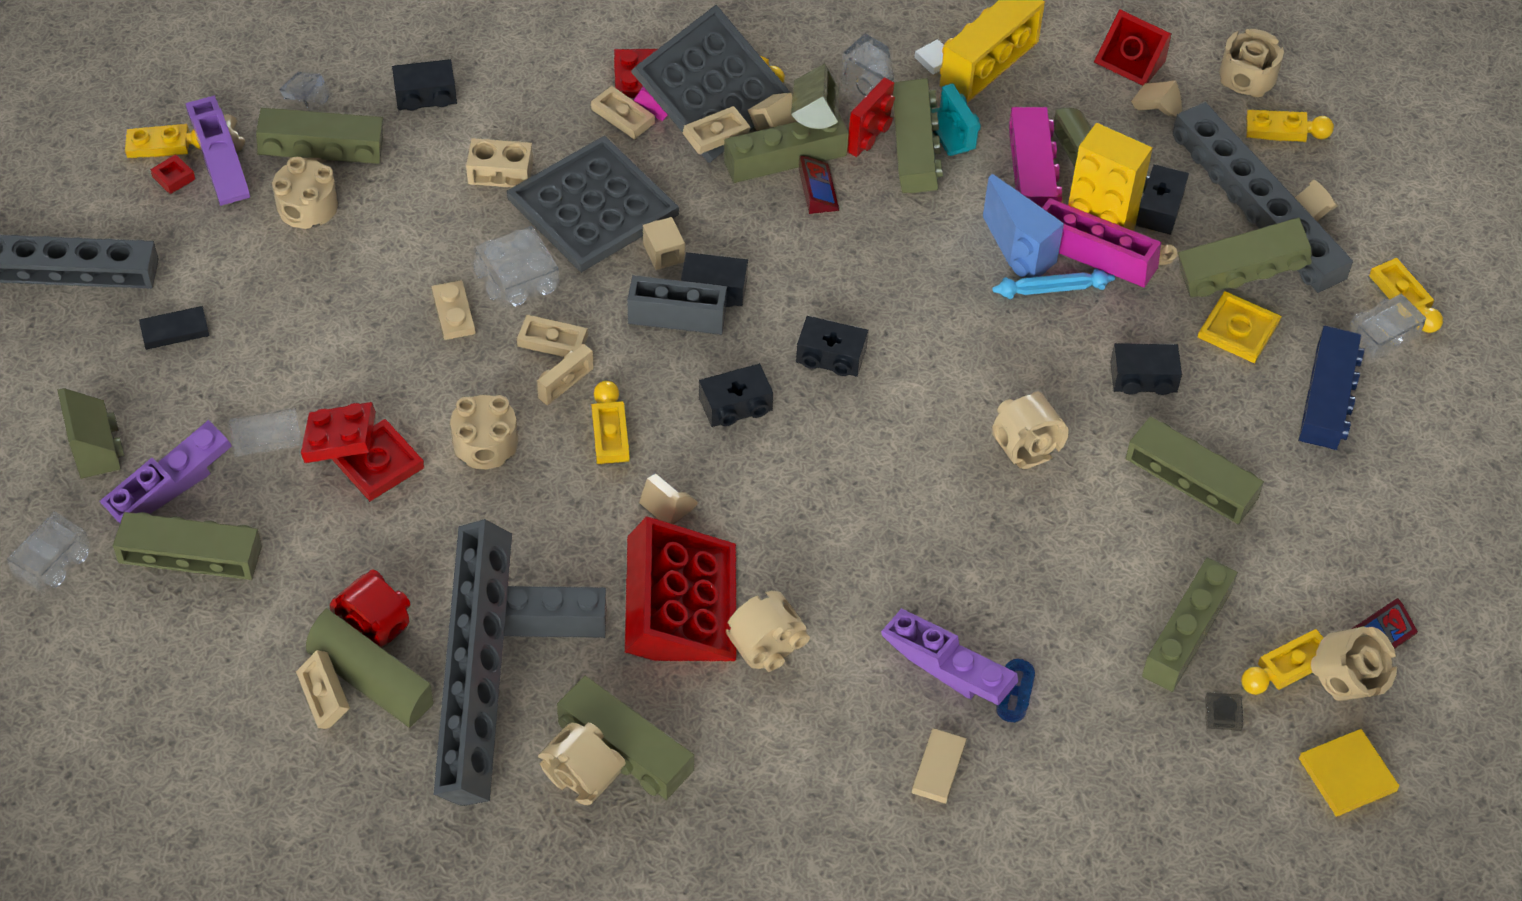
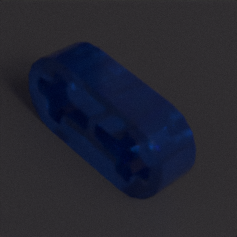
[996,659,1035,723]

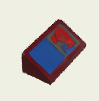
[799,156,839,214]
[1351,598,1418,649]

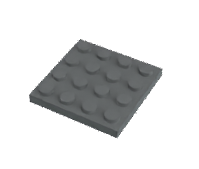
[631,5,793,163]
[507,135,679,273]

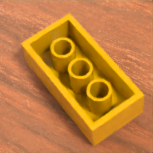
[940,0,1045,103]
[1068,123,1153,231]

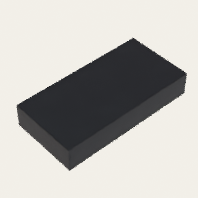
[139,306,210,350]

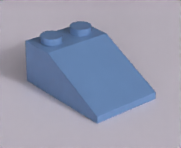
[983,174,1064,278]

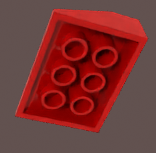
[624,516,736,661]

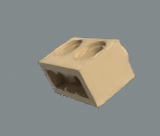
[466,138,533,187]

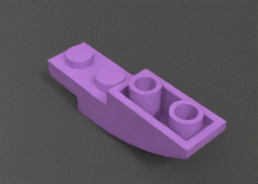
[185,95,250,206]
[100,420,232,523]
[881,608,1018,706]

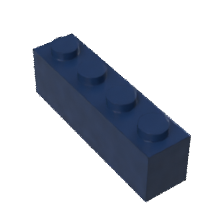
[1298,326,1365,450]

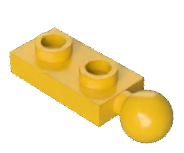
[1246,110,1334,142]
[125,124,201,158]
[1369,258,1443,333]
[591,381,630,464]
[1241,629,1323,695]

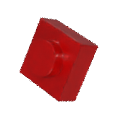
[150,154,195,194]

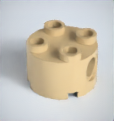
[1219,29,1284,97]
[272,156,338,229]
[992,391,1068,469]
[450,395,518,470]
[726,591,810,672]
[1311,627,1397,701]
[538,722,626,806]

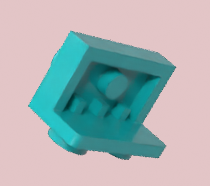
[932,83,981,156]

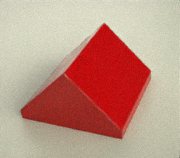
[1094,9,1172,86]

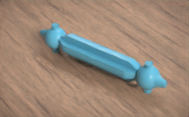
[992,268,1115,299]

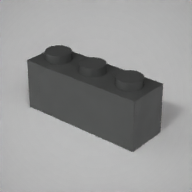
[627,275,727,335]
[504,586,607,638]

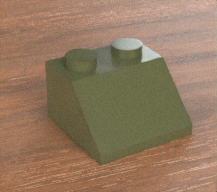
[57,388,125,479]

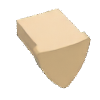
[1131,80,1182,117]
[1295,180,1338,221]
[639,474,698,524]

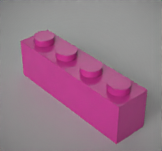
[1009,107,1062,208]
[1042,198,1161,288]

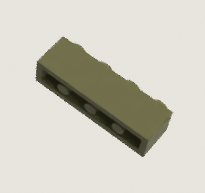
[893,78,943,193]
[256,107,383,164]
[724,114,849,183]
[1178,217,1311,297]
[1125,416,1264,525]
[113,512,262,580]
[1142,557,1238,692]
[557,675,694,800]

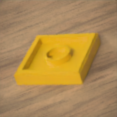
[1197,291,1282,363]
[1299,729,1399,817]

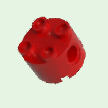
[329,569,411,649]

